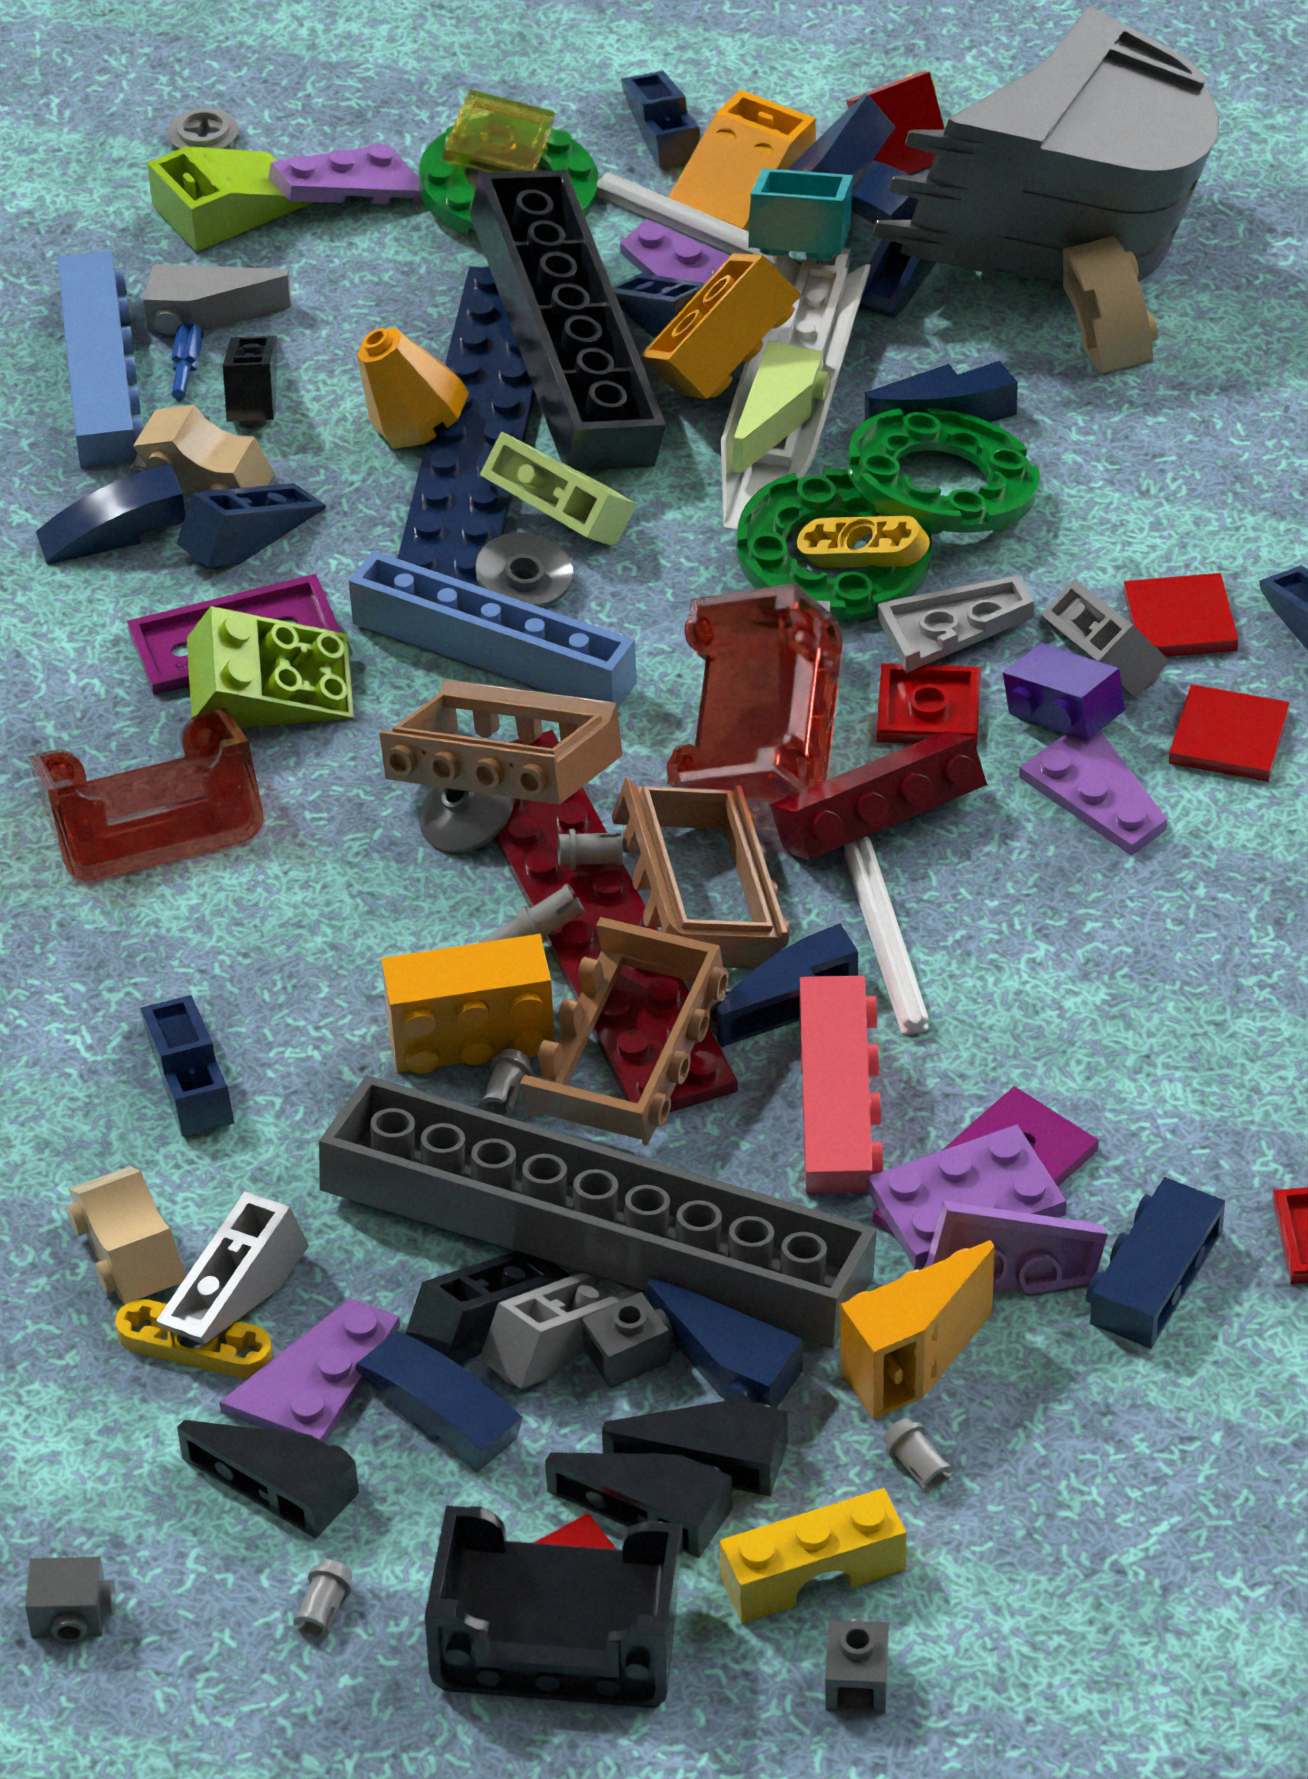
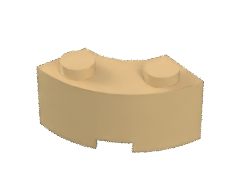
[1063,236,1158,374]
[133,405,275,498]
[66,1166,186,1304]

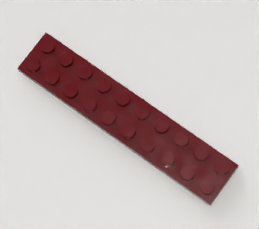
[494,730,738,1113]

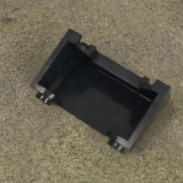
[424,1505,683,1708]

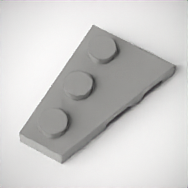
[877,575,1034,673]

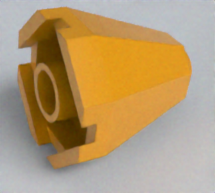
[357,327,469,449]

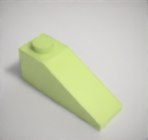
[732,341,830,473]
[480,432,637,546]

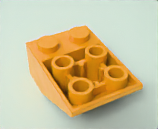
[668,90,816,231]
[840,1240,995,1419]

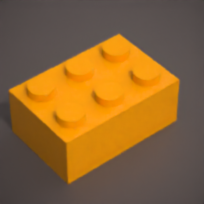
[640,253,801,399]
[381,934,555,1074]

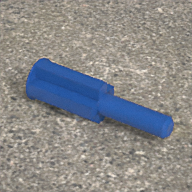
[171,322,204,400]

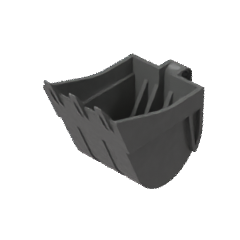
[873,6,1219,282]

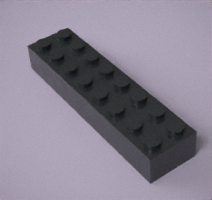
[470,170,666,470]

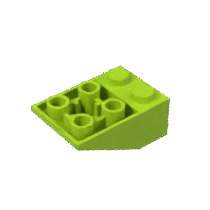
[147,146,314,252]
[187,606,354,729]

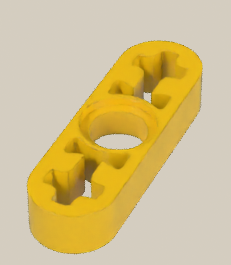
[797,516,929,568]
[115,1299,273,1379]

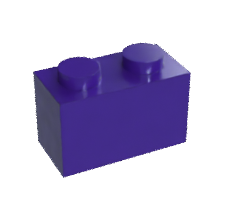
[1002,643,1125,740]

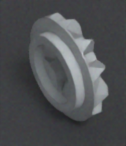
[168,108,239,150]

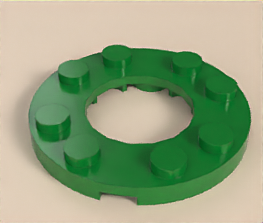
[418,115,599,235]
[846,408,1040,534]
[736,468,932,621]

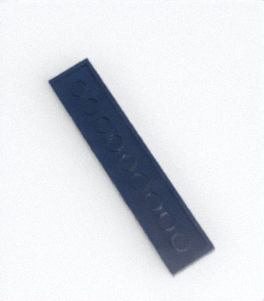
[397,266,535,587]

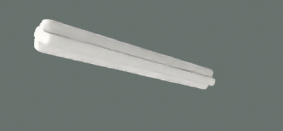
[597,173,790,267]
[843,836,929,1035]

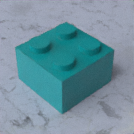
[748,168,853,259]

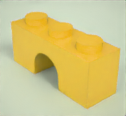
[719,1488,907,1624]

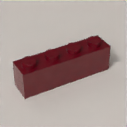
[769,731,987,860]

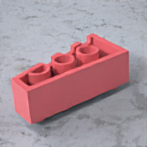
[800,976,883,1194]

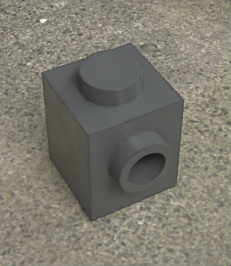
[582,1292,674,1389]
[25,1557,116,1643]
[825,1618,889,1713]

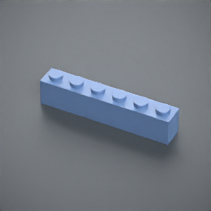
[57,250,143,468]
[349,551,637,709]

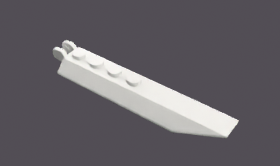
[721,248,870,530]

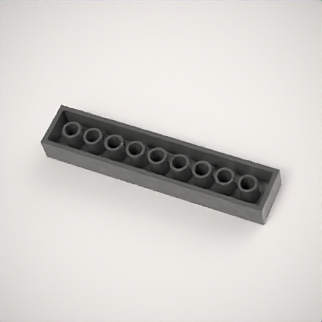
[319,1075,877,1349]

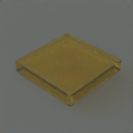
[443,89,555,172]

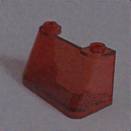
[667,583,842,802]
[29,708,263,881]

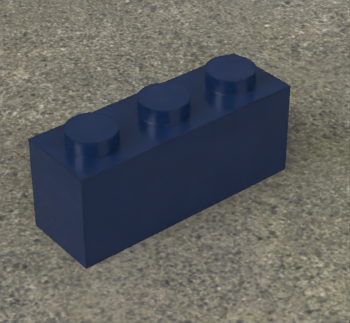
[1086,1177,1225,1349]

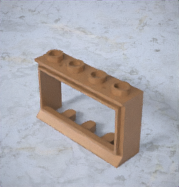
[379,679,622,805]
[611,776,790,969]
[520,917,729,1146]

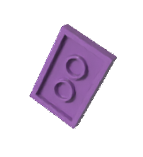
[868,1125,1067,1269]

